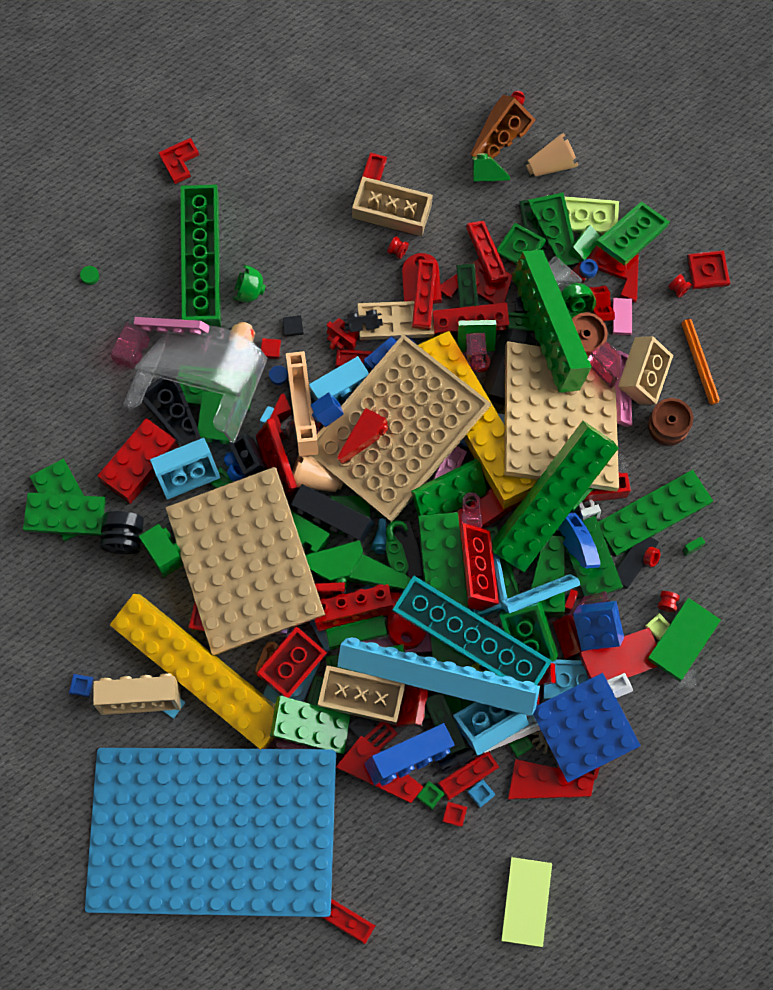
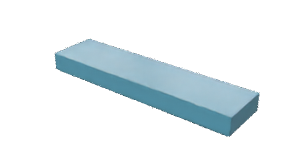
[500,574,580,613]

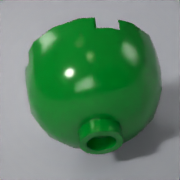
[233,265,266,303]
[561,283,596,317]

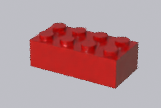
[98,418,178,504]

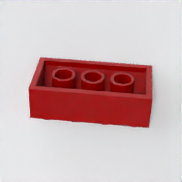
[460,523,499,611]

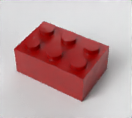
[255,626,327,698]

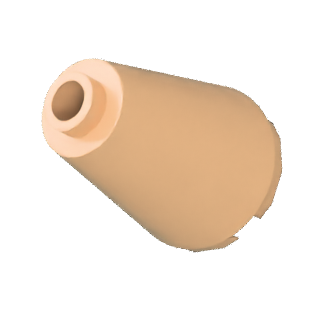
[526,133,578,177]
[292,455,343,492]

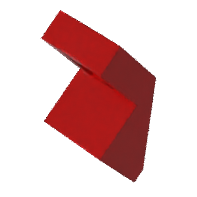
[590,286,615,321]
[270,393,293,440]

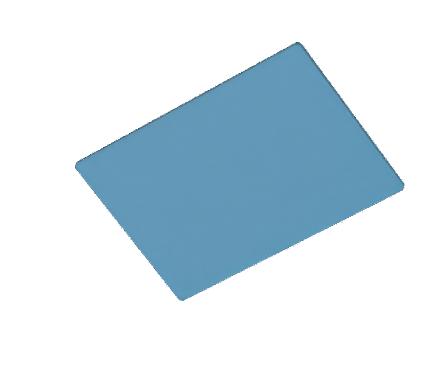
[85,748,336,917]

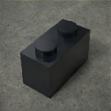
[229,433,268,476]

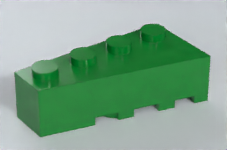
[290,509,330,555]
[530,536,565,617]

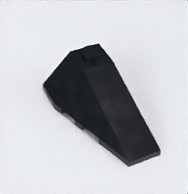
[139,371,201,446]

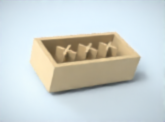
[352,177,433,236]
[318,666,405,725]
[93,674,181,715]

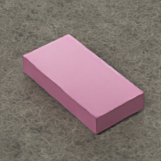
[613,298,632,335]

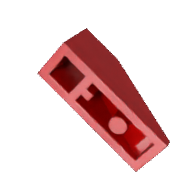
[337,407,388,464]

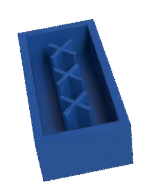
[364,723,455,786]

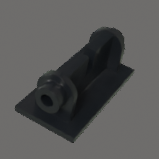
[344,310,383,333]

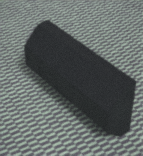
[482,328,537,405]

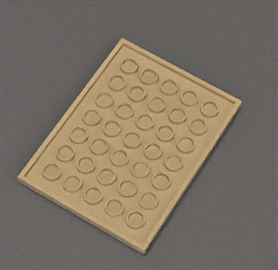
[311,334,491,522]
[504,341,619,492]
[166,467,325,656]

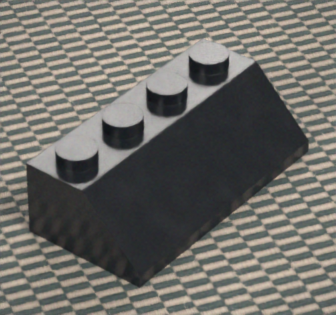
[291,484,375,542]

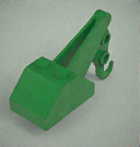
[305,521,411,591]

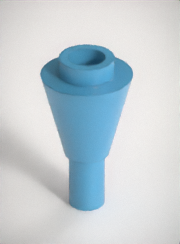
[371,518,387,554]

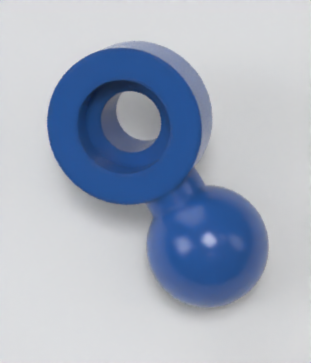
[224,452,246,481]

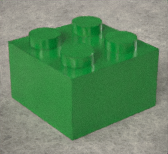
[139,524,183,577]

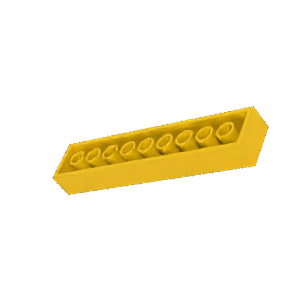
[418,331,537,509]
[110,594,275,750]

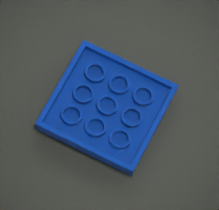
[533,673,641,782]

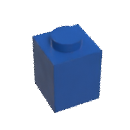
[311,392,344,427]

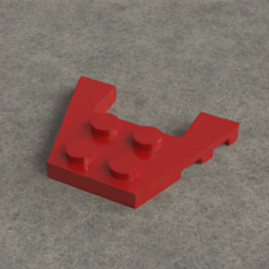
[569,245,639,303]
[441,259,512,304]

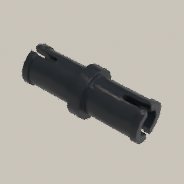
[438,747,480,774]

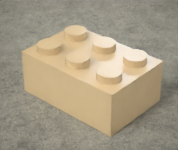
[618,336,673,405]

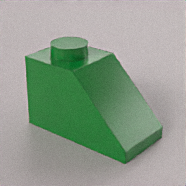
[472,153,510,181]

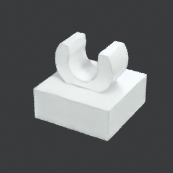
[579,500,601,520]

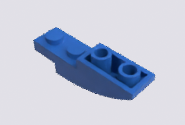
[558,513,601,569]

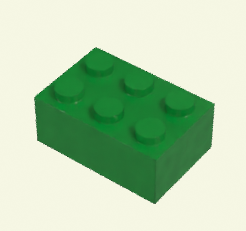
[500,601,558,662]

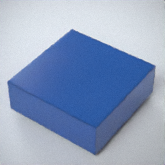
[69,674,94,698]

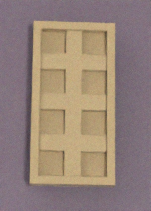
[358,301,435,340]

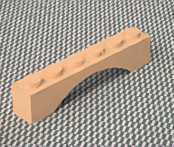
[286,351,318,456]

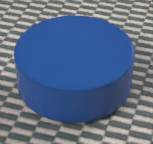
[579,259,598,278]
[269,365,288,385]

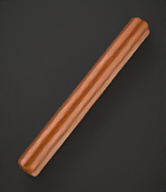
[682,319,720,405]

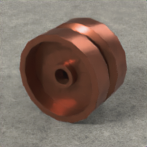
[572,312,608,355]
[648,398,694,446]

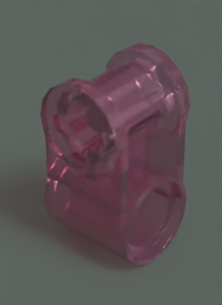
[461,493,482,528]

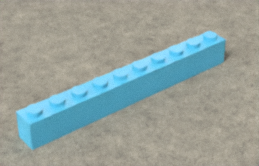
[337,637,540,716]

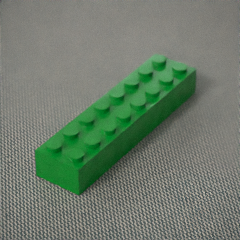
[181,184,221,328]
[512,250,592,393]
[491,421,619,572]
[418,512,474,667]

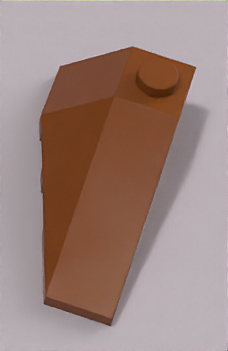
[470,95,536,158]

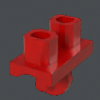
[326,318,360,350]

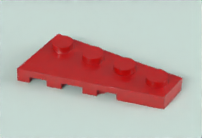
[336,736,423,803]
[508,759,594,800]

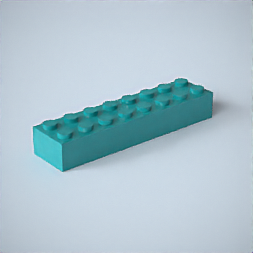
[392,576,552,685]

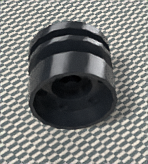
[99,511,144,554]

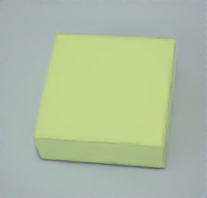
[645,613,670,641]

